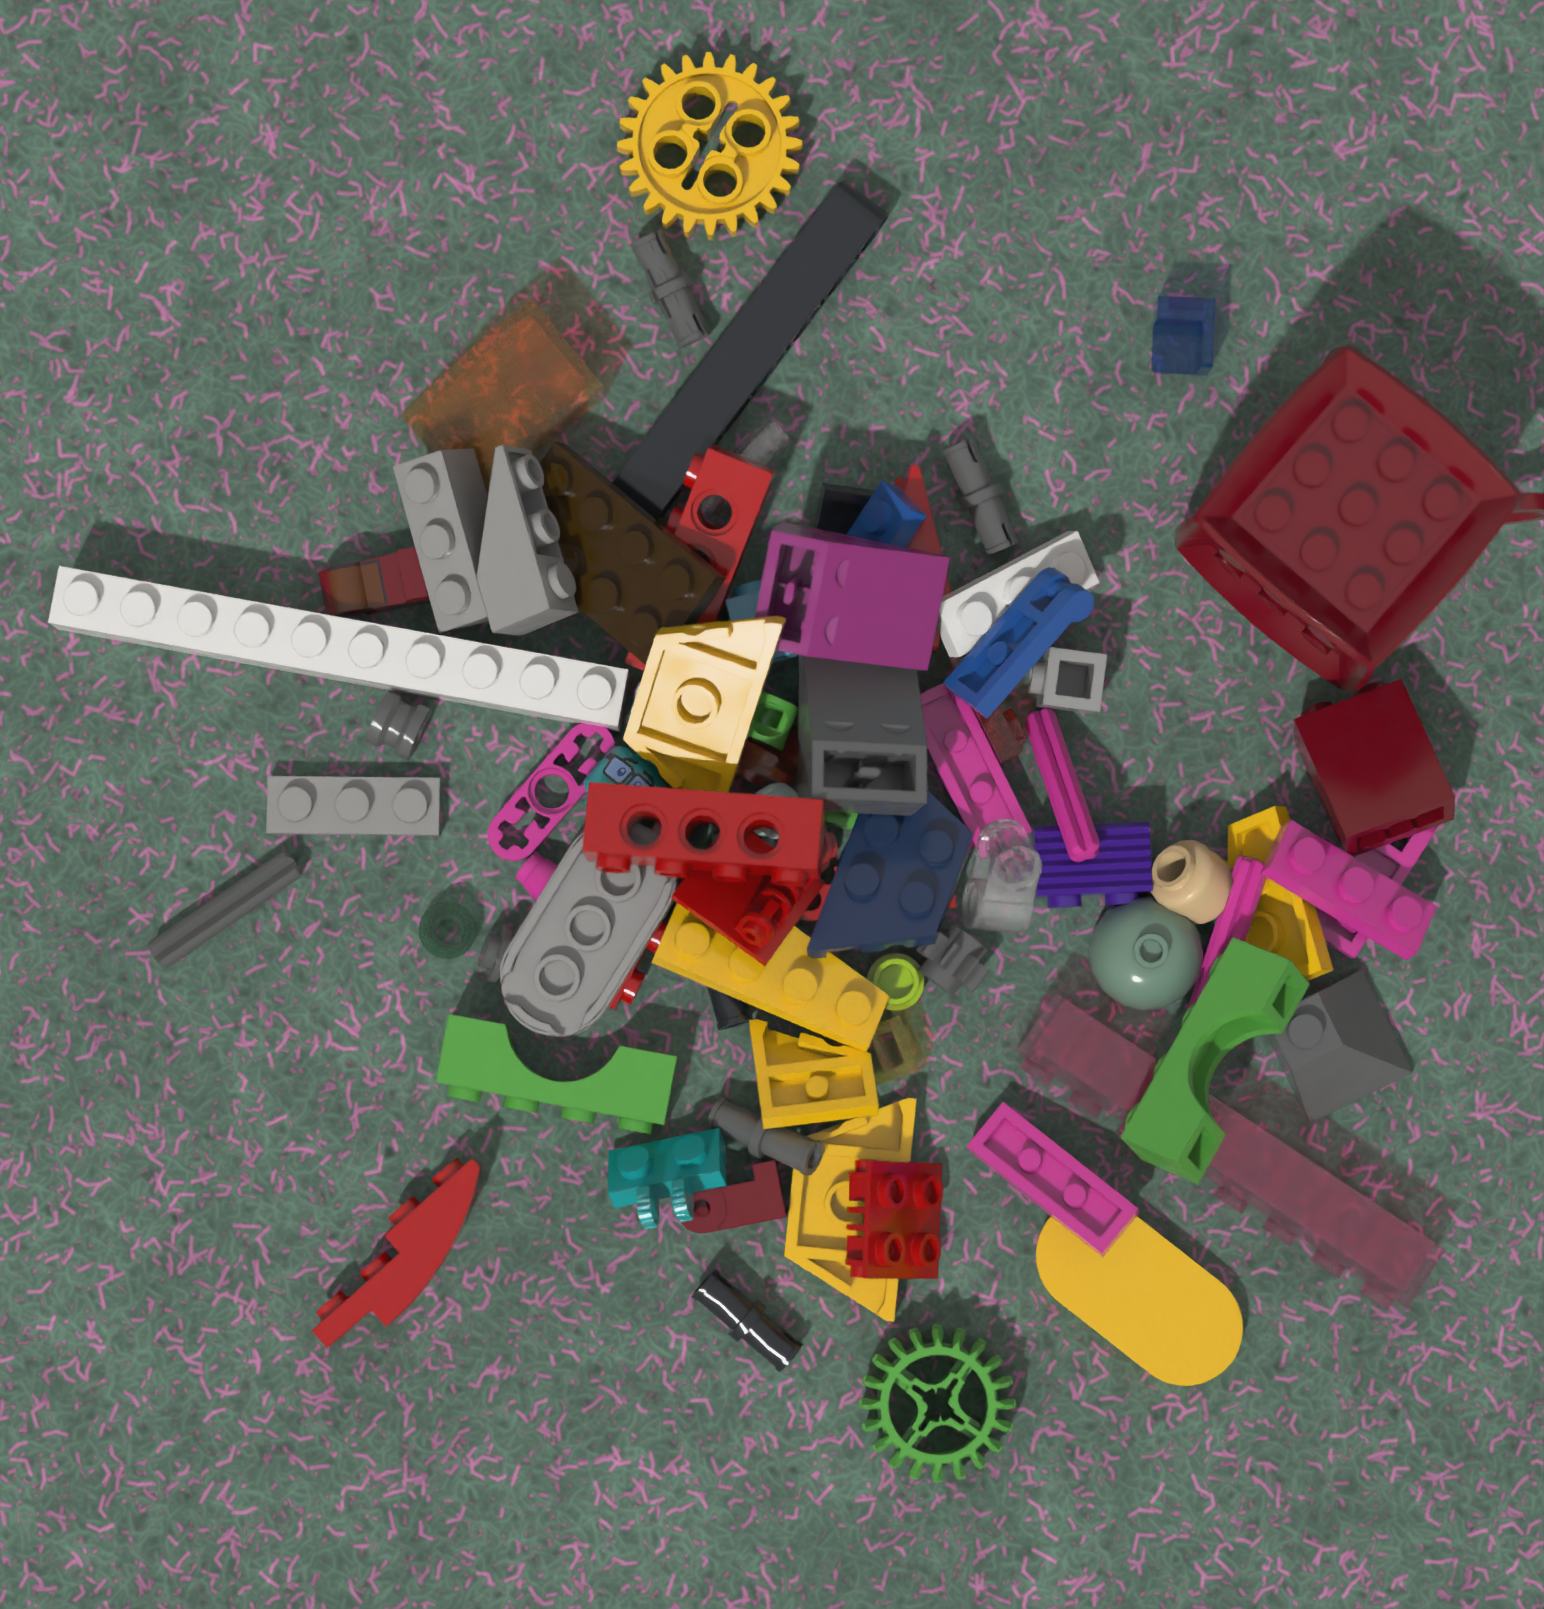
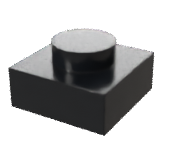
[814,483,875,535]

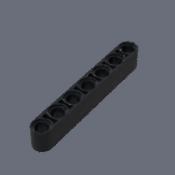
[612,180,890,521]

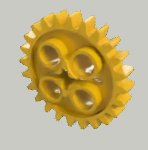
[617,52,802,240]

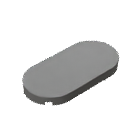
[500,823,678,1037]

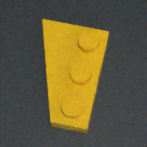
[1227,806,1334,981]

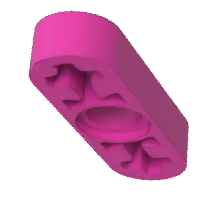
[488,723,616,862]

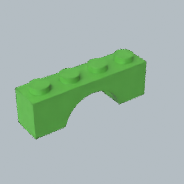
[1120,937,1310,1184]
[435,1014,678,1134]

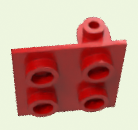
[670,831,824,966]
[845,1160,944,1279]

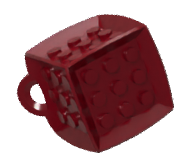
[1174,345,1544,691]

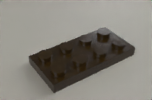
[540,441,726,665]

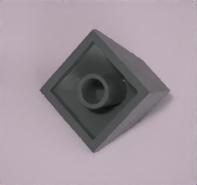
[1266,969,1413,1123]

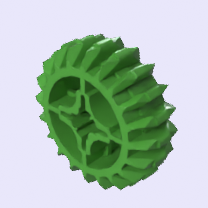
[859,1324,1016,1483]

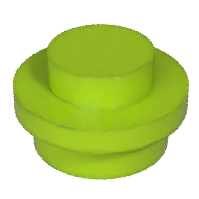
[867,953,924,1011]

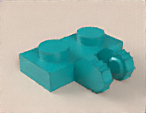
[608,1128,726,1230]

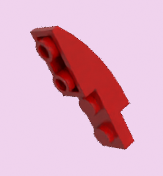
[311,1157,483,1348]

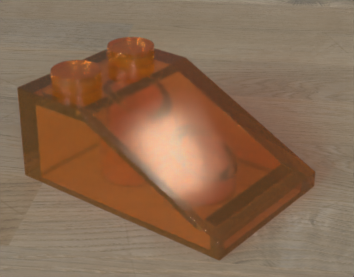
[401,298,606,493]

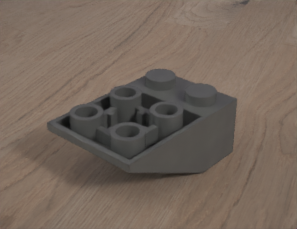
[798,655,927,816]

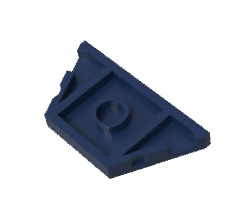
[807,790,973,959]

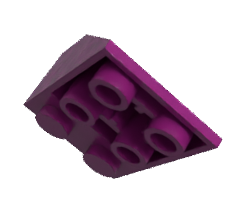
[755,521,951,671]

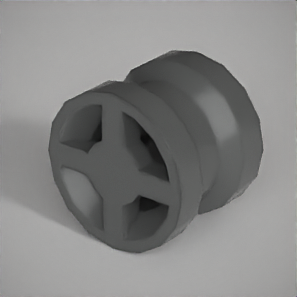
[366,690,432,760]

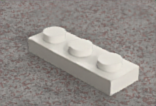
[937,531,1100,657]

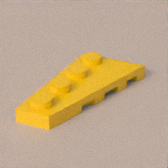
[652,903,889,1052]

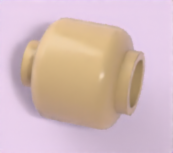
[1151,840,1234,924]

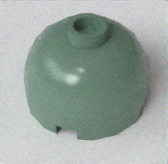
[1088,896,1204,1011]

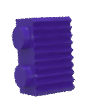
[1031,822,1153,908]

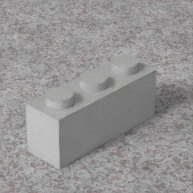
[393,448,490,633]

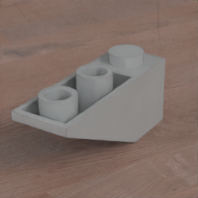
[476,445,578,636]

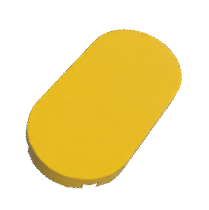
[1036,1216,1243,1386]

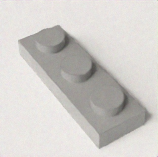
[266,776,441,836]

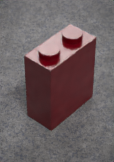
[1294,679,1455,857]

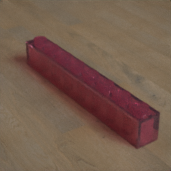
[1015,993,1445,1311]

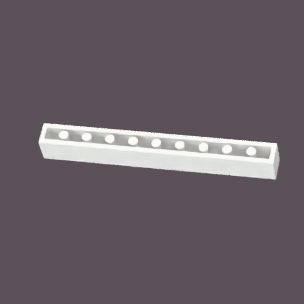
[48,566,630,732]

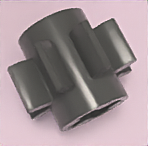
[916,924,990,996]

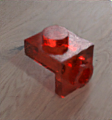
[736,725,798,787]

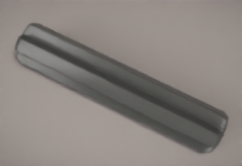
[148,851,302,968]

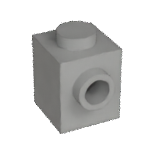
[1028,647,1107,714]

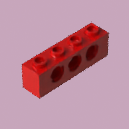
[625,444,777,671]
[582,782,826,887]

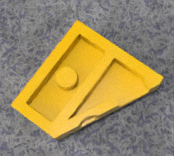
[749,1019,879,1129]

